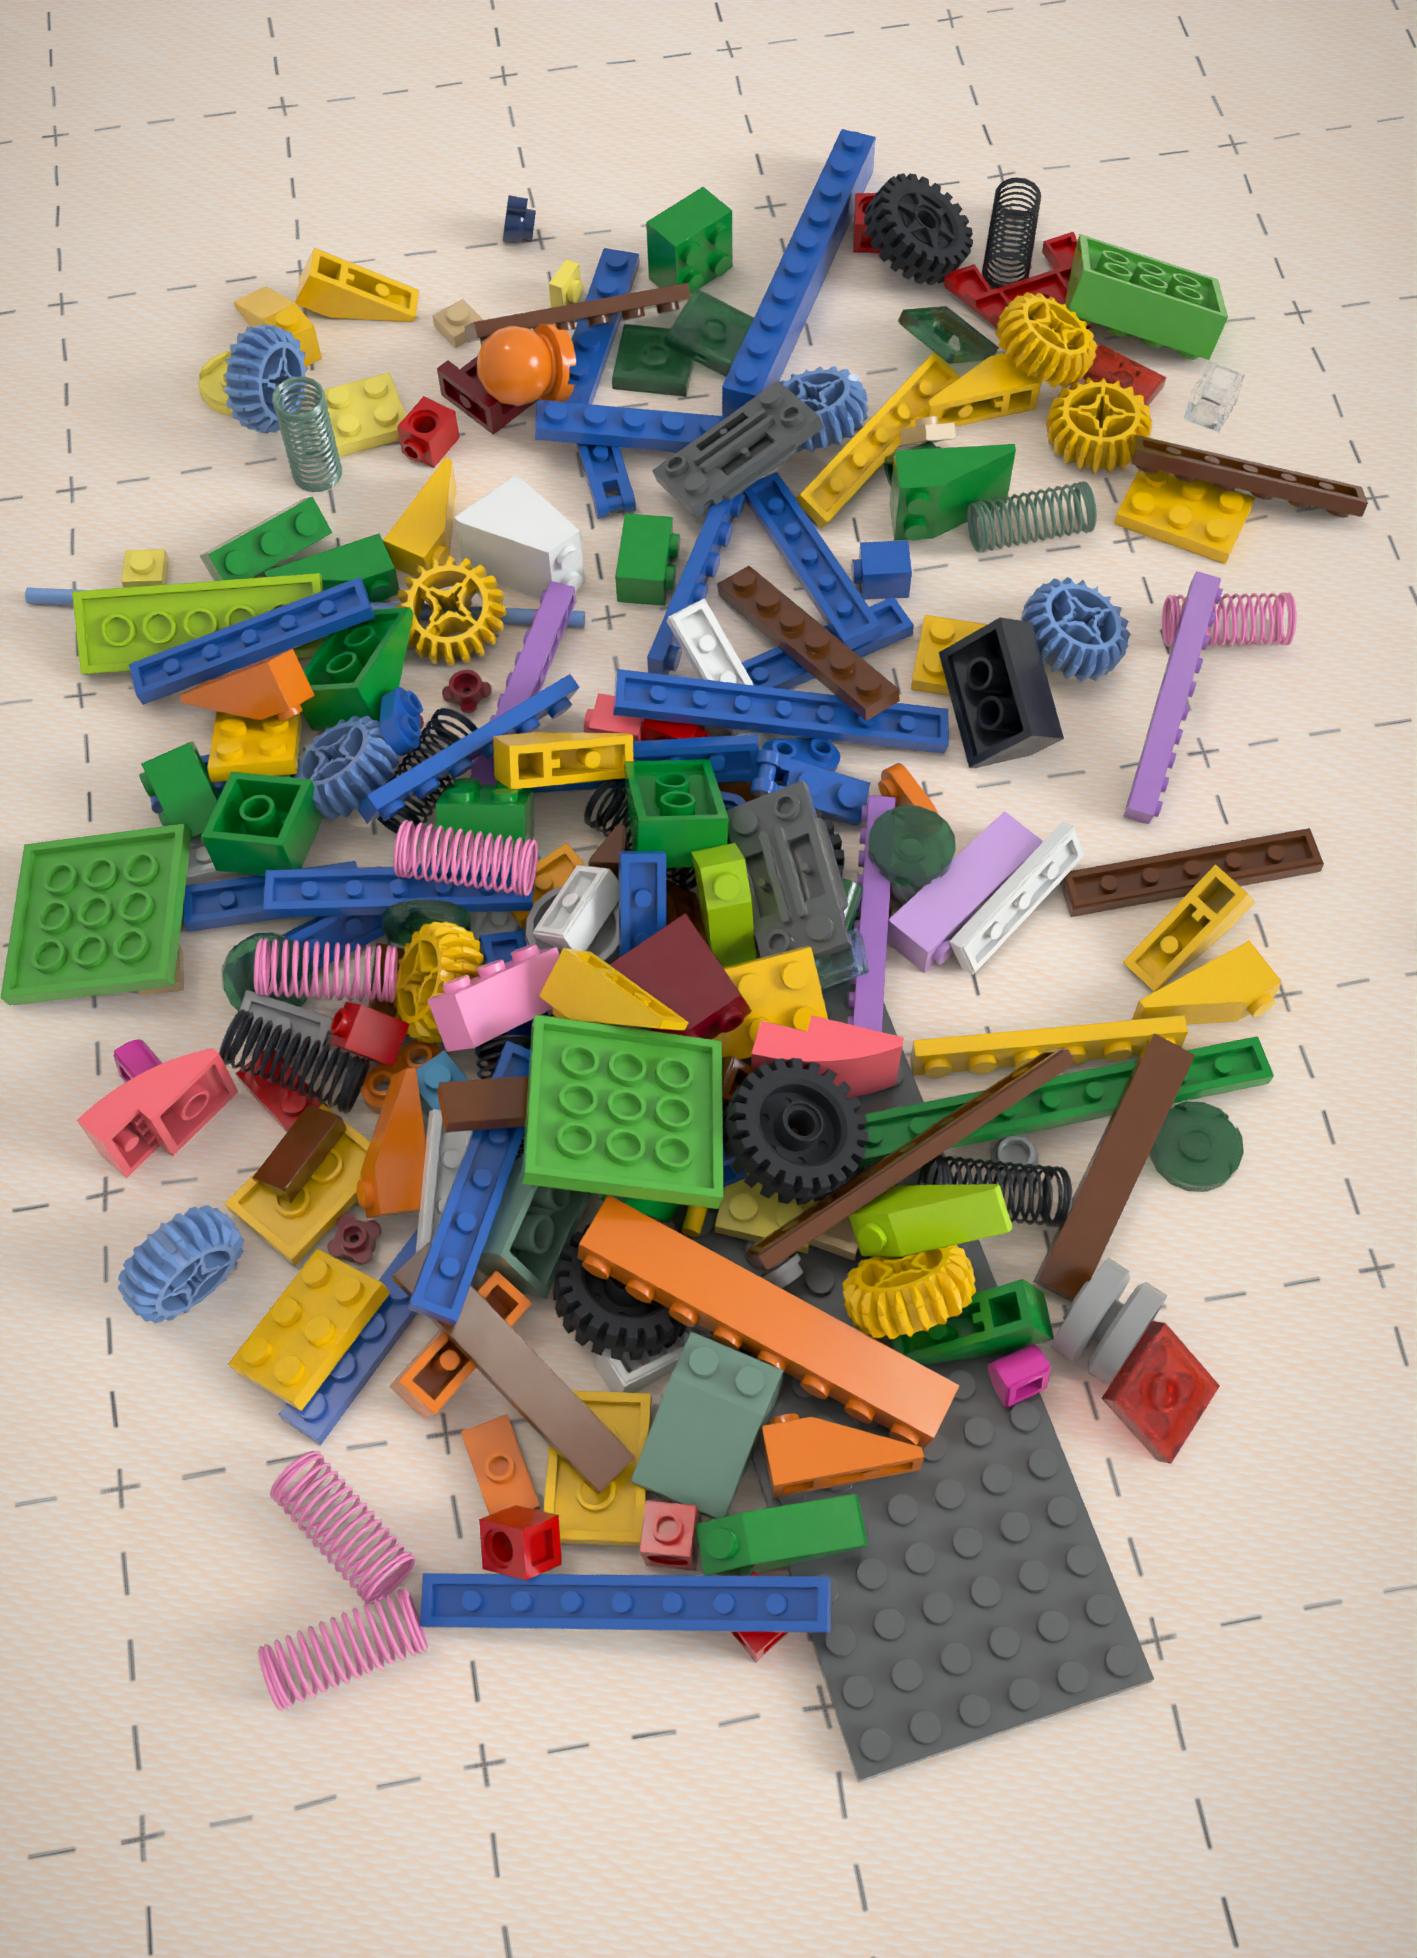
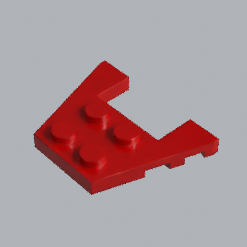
[943,232,1093,329]

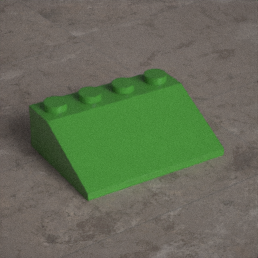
[1065,234,1228,360]

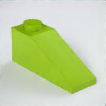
[691,843,756,967]
[849,1184,1013,1257]

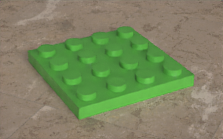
[0,824,192,1006]
[522,1015,723,1209]

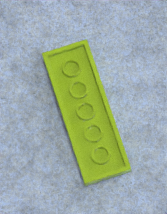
[72,573,327,675]

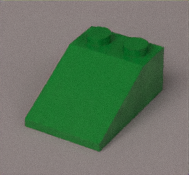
[889,444,1016,541]
[300,607,414,730]
[624,759,729,870]

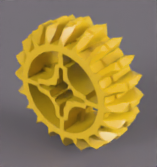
[995,292,1097,388]
[1046,377,1152,474]
[395,555,506,667]
[392,921,484,1044]
[842,1244,976,1339]

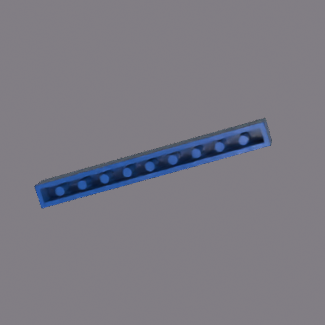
[722,129,876,417]

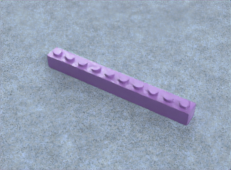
[1123,571,1223,824]
[470,581,577,785]
[847,795,896,1032]

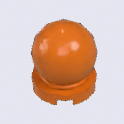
[477,324,576,406]

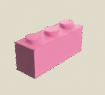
[427,944,560,1052]

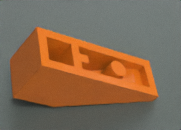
[179,649,315,721]
[357,1067,426,1219]
[761,1414,924,1498]

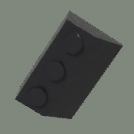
[939,617,1064,769]

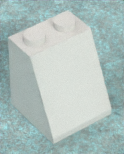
[454,475,585,599]

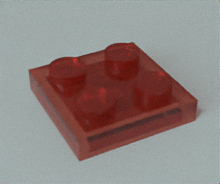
[1101,1321,1220,1464]

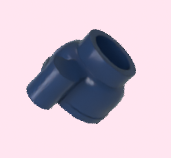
[503,195,536,243]

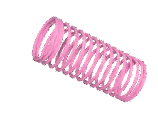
[1162,592,1297,648]
[393,820,538,897]
[254,938,398,1004]
[270,1451,415,1604]
[258,1587,428,1711]

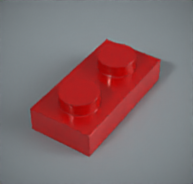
[235,1050,328,1132]

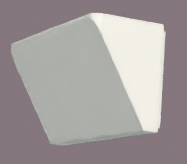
[532,865,619,951]

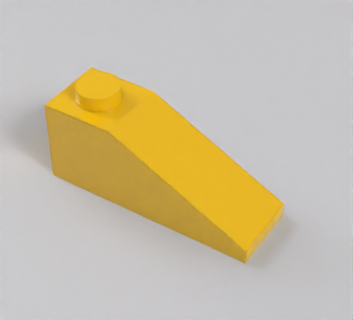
[295,248,419,322]
[234,286,322,366]
[926,352,1041,427]
[383,457,457,578]
[493,732,633,790]
[1123,864,1255,992]
[1132,940,1282,1025]
[539,948,689,1030]

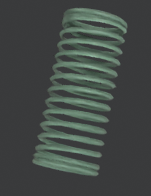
[272,377,342,492]
[967,481,1097,553]

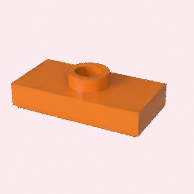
[461,1414,541,1515]

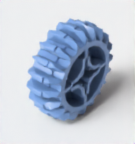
[223,324,308,433]
[780,366,868,453]
[1021,577,1131,682]
[290,715,400,821]
[118,1205,244,1324]

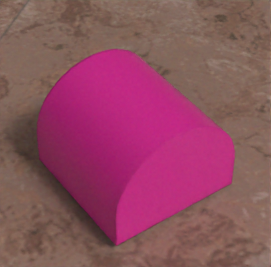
[113,1039,162,1083]
[987,1343,1051,1407]

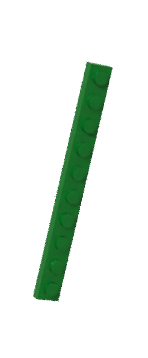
[858,1036,1274,1167]

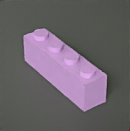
[887,811,1043,973]

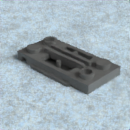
[652,381,824,519]
[726,780,854,961]

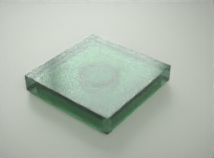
[663,288,754,377]
[898,306,999,364]
[612,324,698,397]

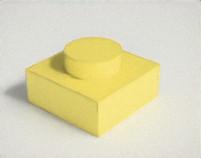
[549,259,584,308]
[121,549,169,588]

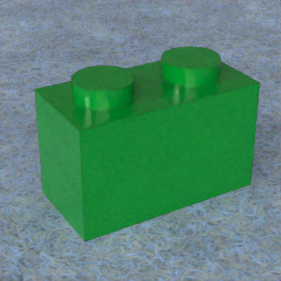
[615,513,680,606]
[139,741,220,838]

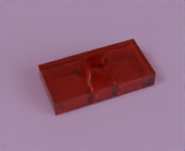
[1082,344,1166,406]

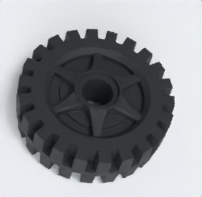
[864,173,973,285]
[722,1058,868,1205]
[553,1222,687,1361]

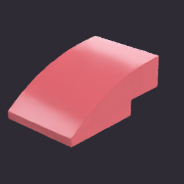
[751,1016,904,1098]
[77,1048,238,1178]

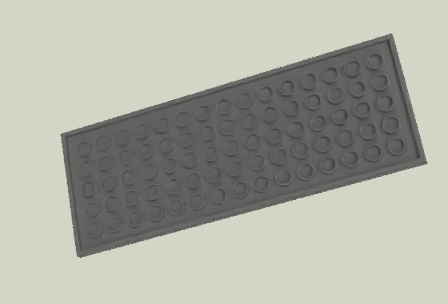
[672,982,1154,1783]

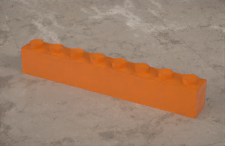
[577,1195,960,1449]

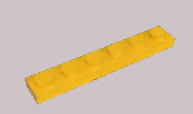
[795,351,960,528]
[910,1015,1188,1078]

